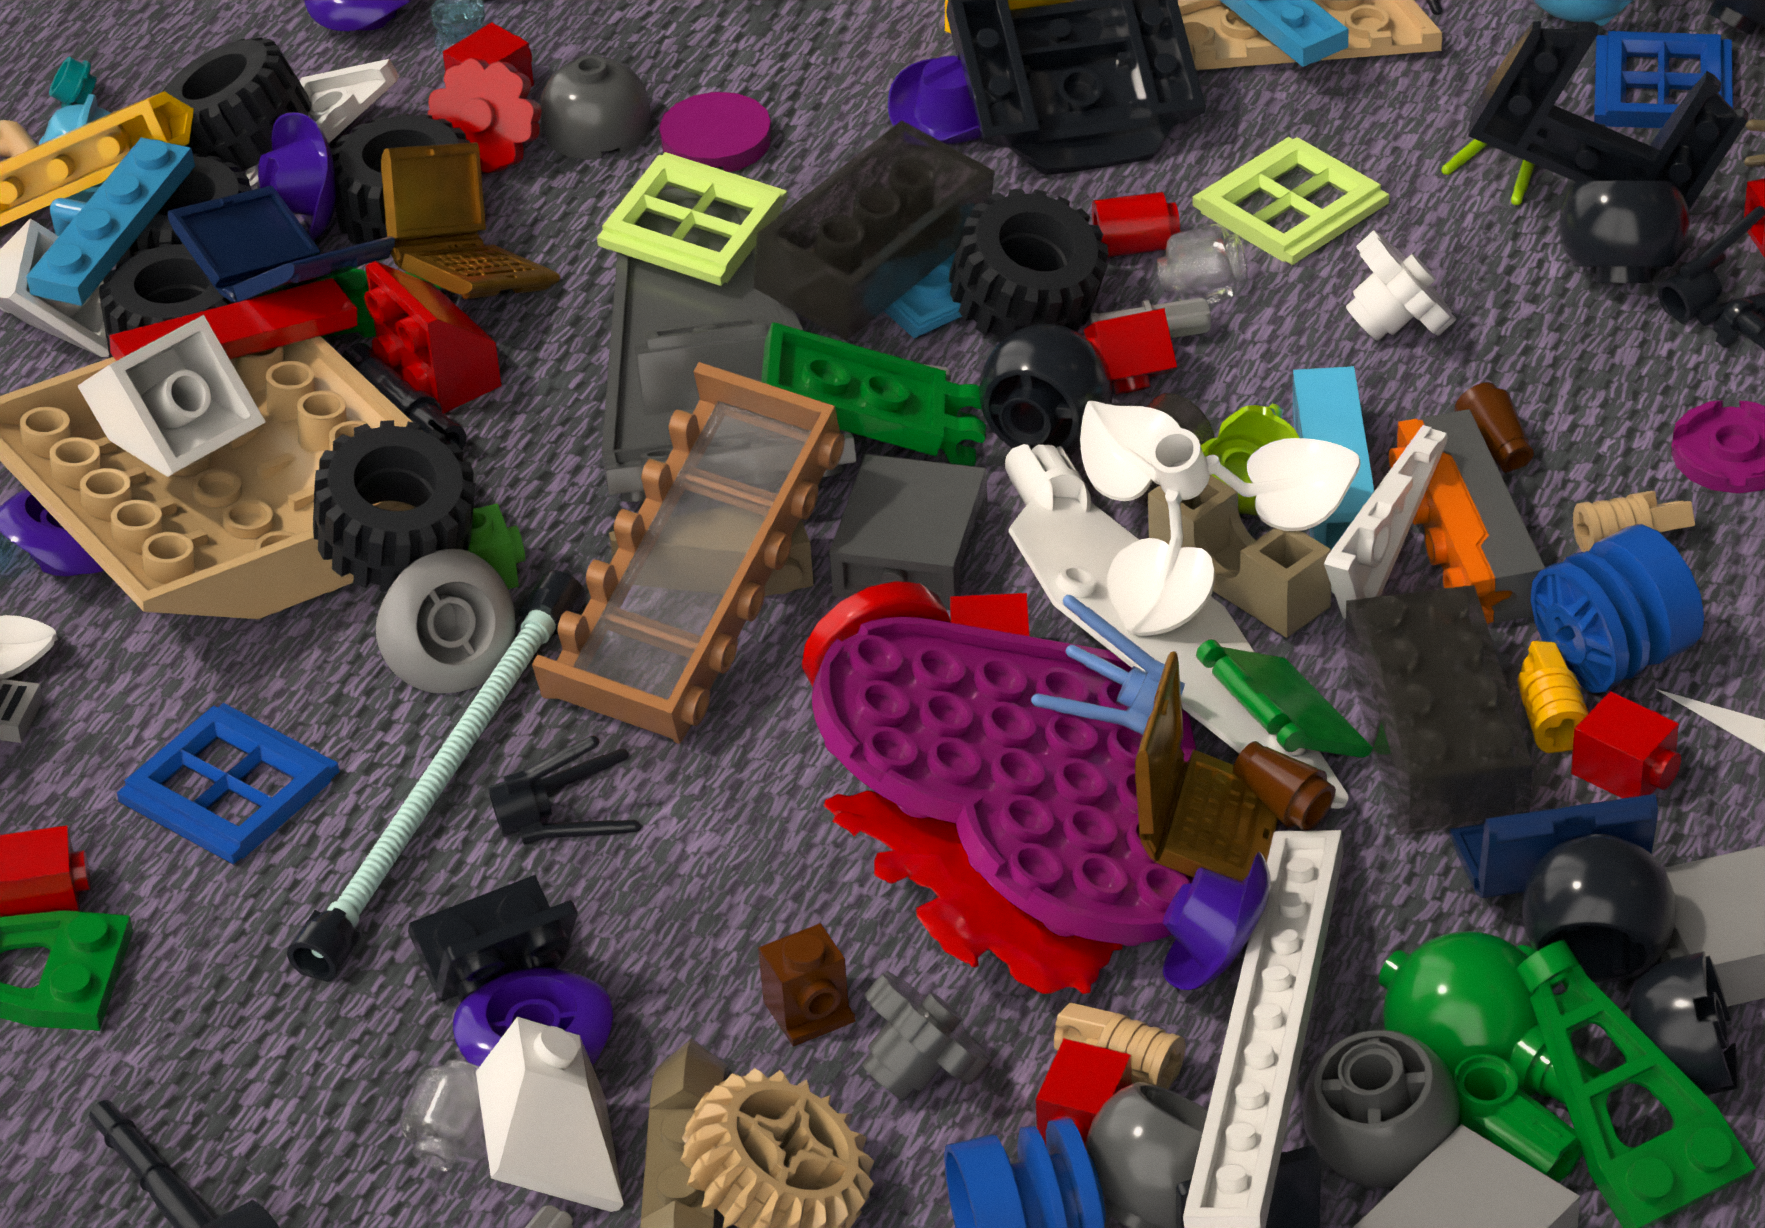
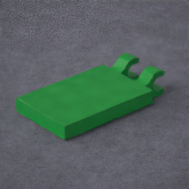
[761,322,986,467]

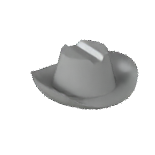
[376,548,516,693]

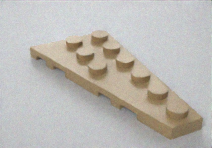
[1177,0,1442,70]

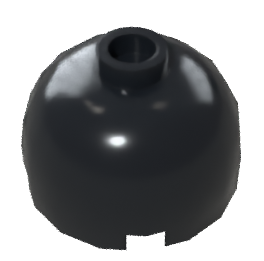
[1629,951,1740,1095]

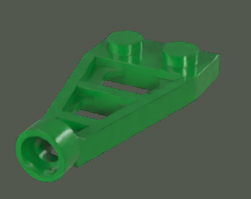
[0,910,133,1031]
[1516,940,1756,1228]

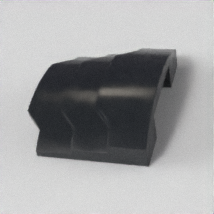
[946,0,1206,174]

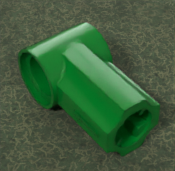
[1453,1054,1583,1183]

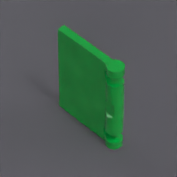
[1196,639,1373,758]

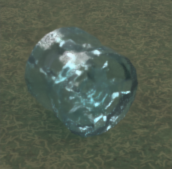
[430,0,485,55]

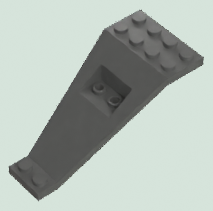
[602,185,856,502]

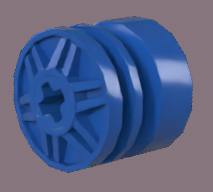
[1530,524,1705,693]
[944,1117,1106,1228]

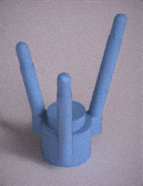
[1031,595,1185,735]

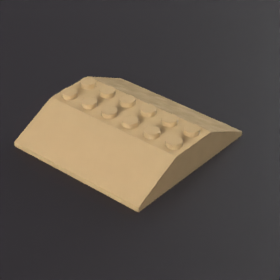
[0,336,422,619]

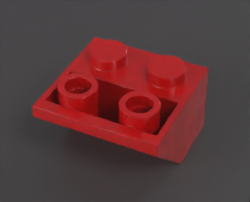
[364,261,502,414]

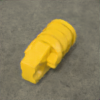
[1517,641,1588,753]

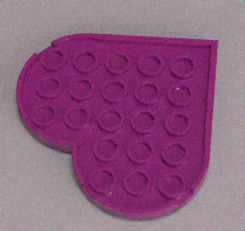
[812,617,1196,946]

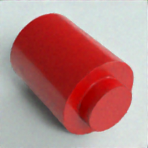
[1092,192,1180,257]

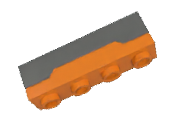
[1389,409,1545,628]

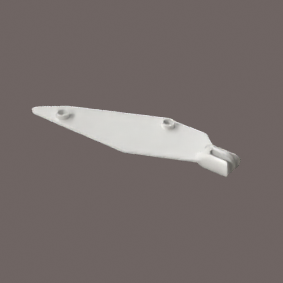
[1005,444,1349,809]

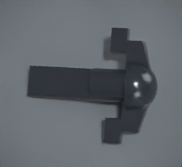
[1713,295,1765,350]

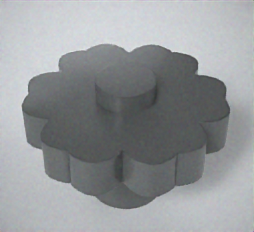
[862,971,993,1100]

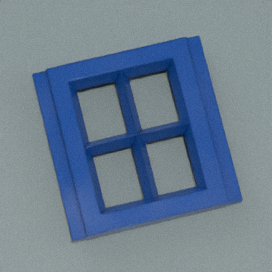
[1594,31,1733,128]
[116,703,340,865]

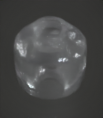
[1157,224,1248,304]
[400,1060,487,1171]

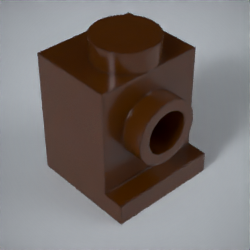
[758,923,855,1047]

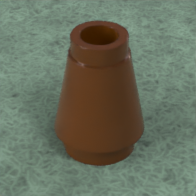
[1454,382,1534,473]
[1233,741,1336,831]

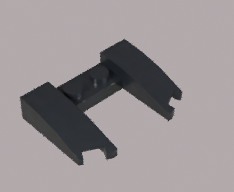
[1468,21,1748,212]

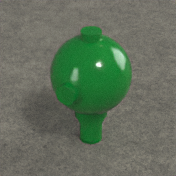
[1379,931,1609,1107]

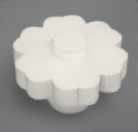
[1346,230,1456,341]

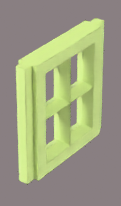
[1193,137,1389,265]
[597,152,787,286]

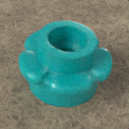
[49,56,97,108]

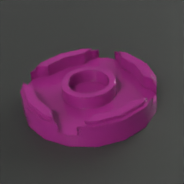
[659,92,772,172]
[1671,400,1765,494]

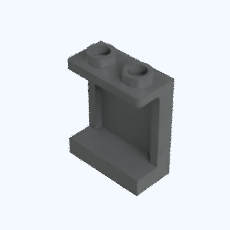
[829,454,988,610]

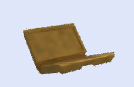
[381,142,560,299]
[1135,651,1278,882]

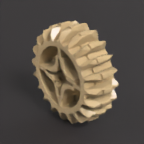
[680,1068,874,1228]

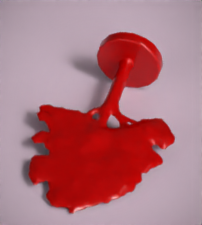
[802,581,1123,994]

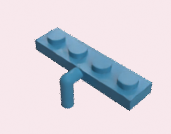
[1220,0,1349,67]
[26,137,195,306]

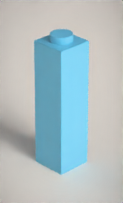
[1292,366,1374,549]

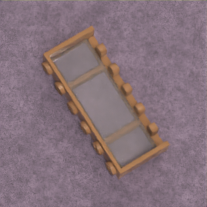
[532,362,845,744]

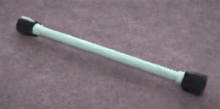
[287,570,586,982]

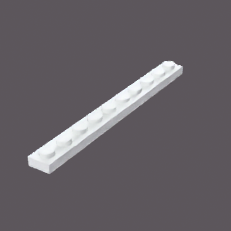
[1183,830,1344,1228]

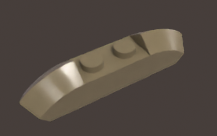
[640,1038,728,1228]

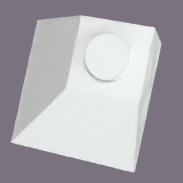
[0,218,109,357]
[476,1017,624,1212]

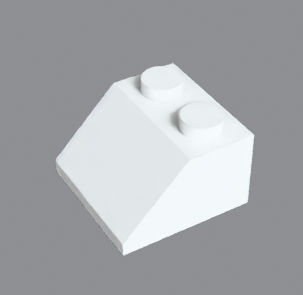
[78,315,266,477]

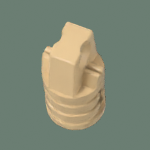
[1573,491,1695,552]
[1054,1003,1186,1089]

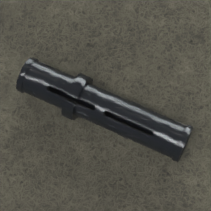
[342,343,467,450]

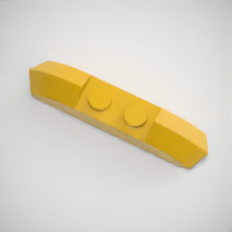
[0,91,194,227]

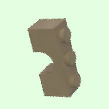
[1148,475,1332,638]

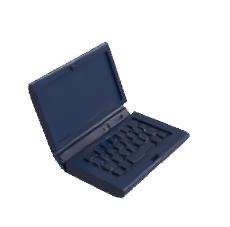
[168,186,395,303]
[1449,794,1658,898]

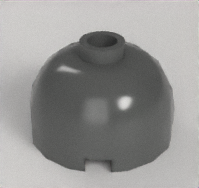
[540,55,652,160]

